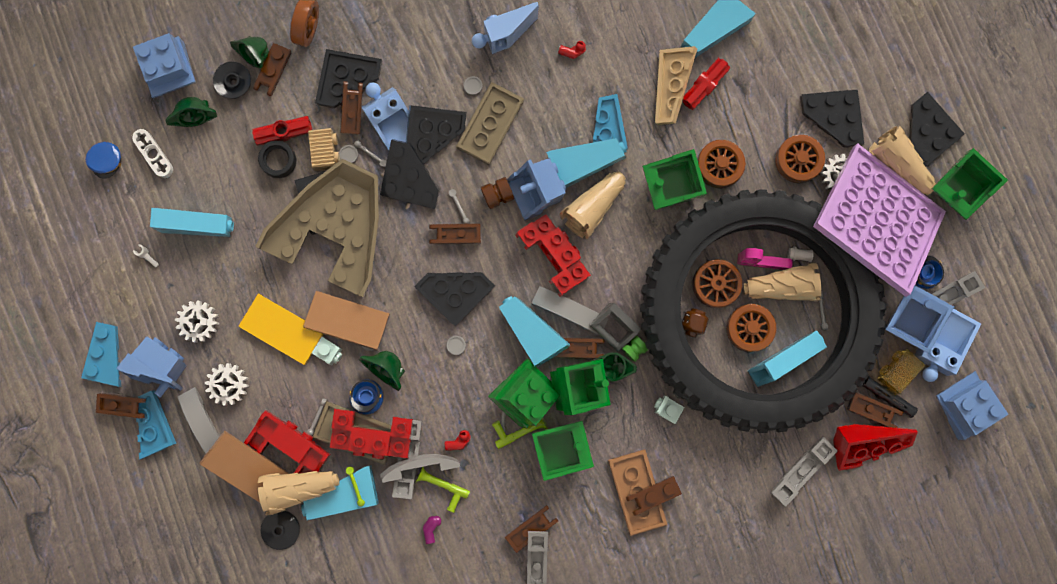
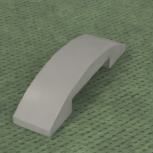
[931,271,985,305]
[531,286,608,336]
[178,387,220,454]
[392,420,422,499]
[771,437,838,507]
[380,454,460,483]
[527,531,548,584]

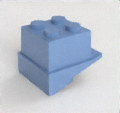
[133,33,196,98]
[507,158,566,221]
[885,286,954,353]
[116,337,187,398]
[936,371,1009,440]

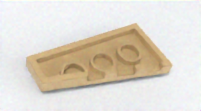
[655,46,697,125]

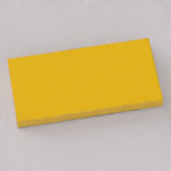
[238,293,324,365]

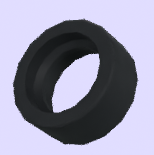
[258,140,297,178]

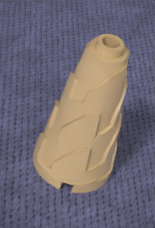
[869,126,936,195]
[560,172,626,239]
[743,263,821,302]
[258,471,339,516]

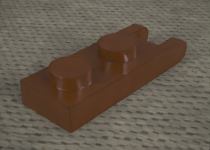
[253,43,292,96]
[340,81,363,134]
[429,224,481,244]
[555,338,605,358]
[847,392,903,428]
[96,393,146,418]
[626,476,682,516]
[505,505,558,553]

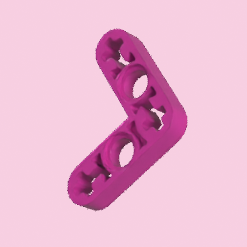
[737,248,793,270]

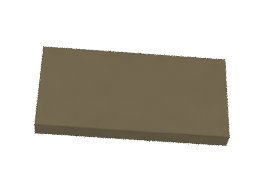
[456,82,524,165]
[313,401,392,465]

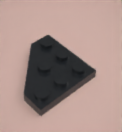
[315,49,382,108]
[800,89,864,148]
[909,92,965,167]
[406,105,467,164]
[380,139,440,209]
[414,272,495,327]

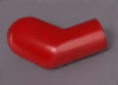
[558,41,586,59]
[445,430,471,451]

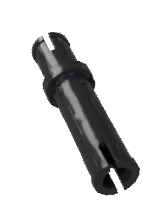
[862,376,918,418]

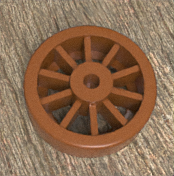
[290,0,319,47]
[775,135,825,183]
[697,140,746,189]
[692,259,742,308]
[726,304,776,352]

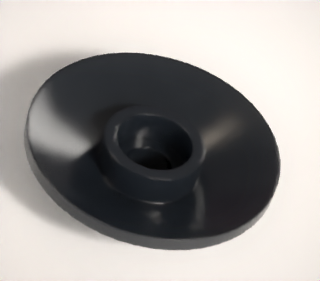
[213,62,251,99]
[260,511,300,550]

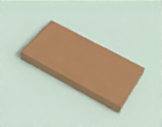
[303,291,390,351]
[200,431,289,502]
[608,449,668,536]

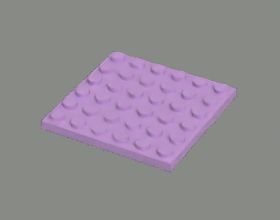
[813,143,946,297]

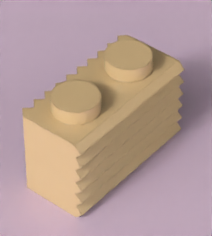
[308,128,340,171]

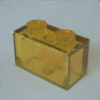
[877,350,925,394]

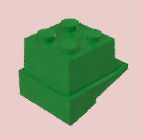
[931,148,1008,220]
[642,149,707,210]
[488,359,560,429]
[550,359,611,415]
[532,421,594,481]

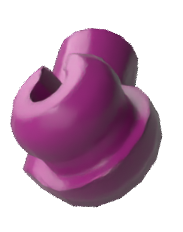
[423,515,441,544]

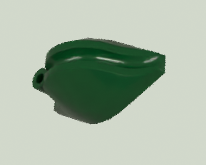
[230,36,269,68]
[165,97,217,127]
[359,351,405,391]
[592,353,637,381]

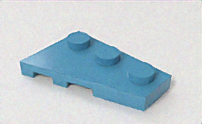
[593,94,628,150]
[81,322,121,387]
[136,390,177,460]

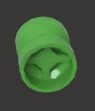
[622,336,649,362]

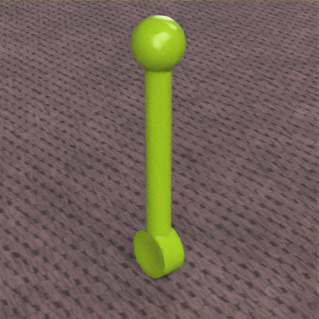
[346,467,365,507]

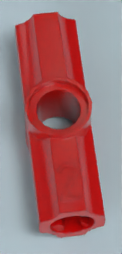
[682,57,730,110]
[252,116,312,146]

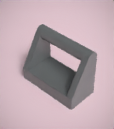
[590,303,641,352]

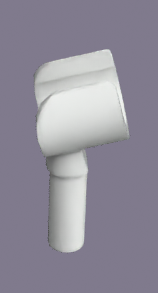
[133,244,159,267]

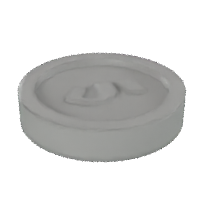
[464,76,483,95]
[339,145,358,164]
[447,336,466,355]

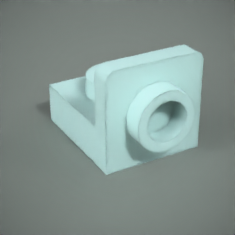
[312,337,342,365]
[654,396,685,424]

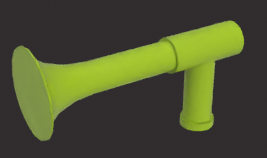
[492,418,548,449]
[415,467,470,513]

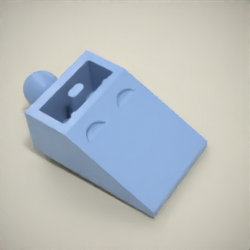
[472,2,539,54]
[361,83,409,150]
[913,309,981,382]

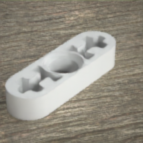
[132,129,173,178]

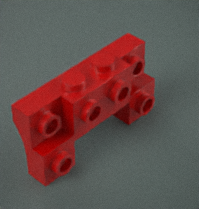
[515,214,591,297]
[330,409,413,459]
[244,410,331,474]

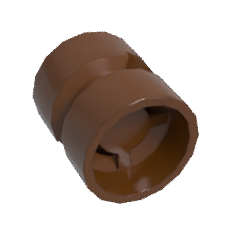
[480,177,514,210]

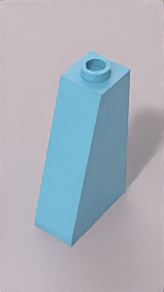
[681,0,756,58]
[546,138,627,188]
[150,208,234,237]
[499,296,570,367]
[747,331,827,387]
[301,465,379,520]

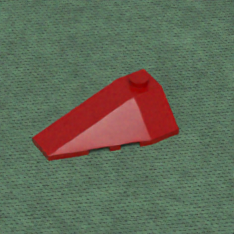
[833,424,918,471]

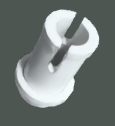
[787,246,813,262]

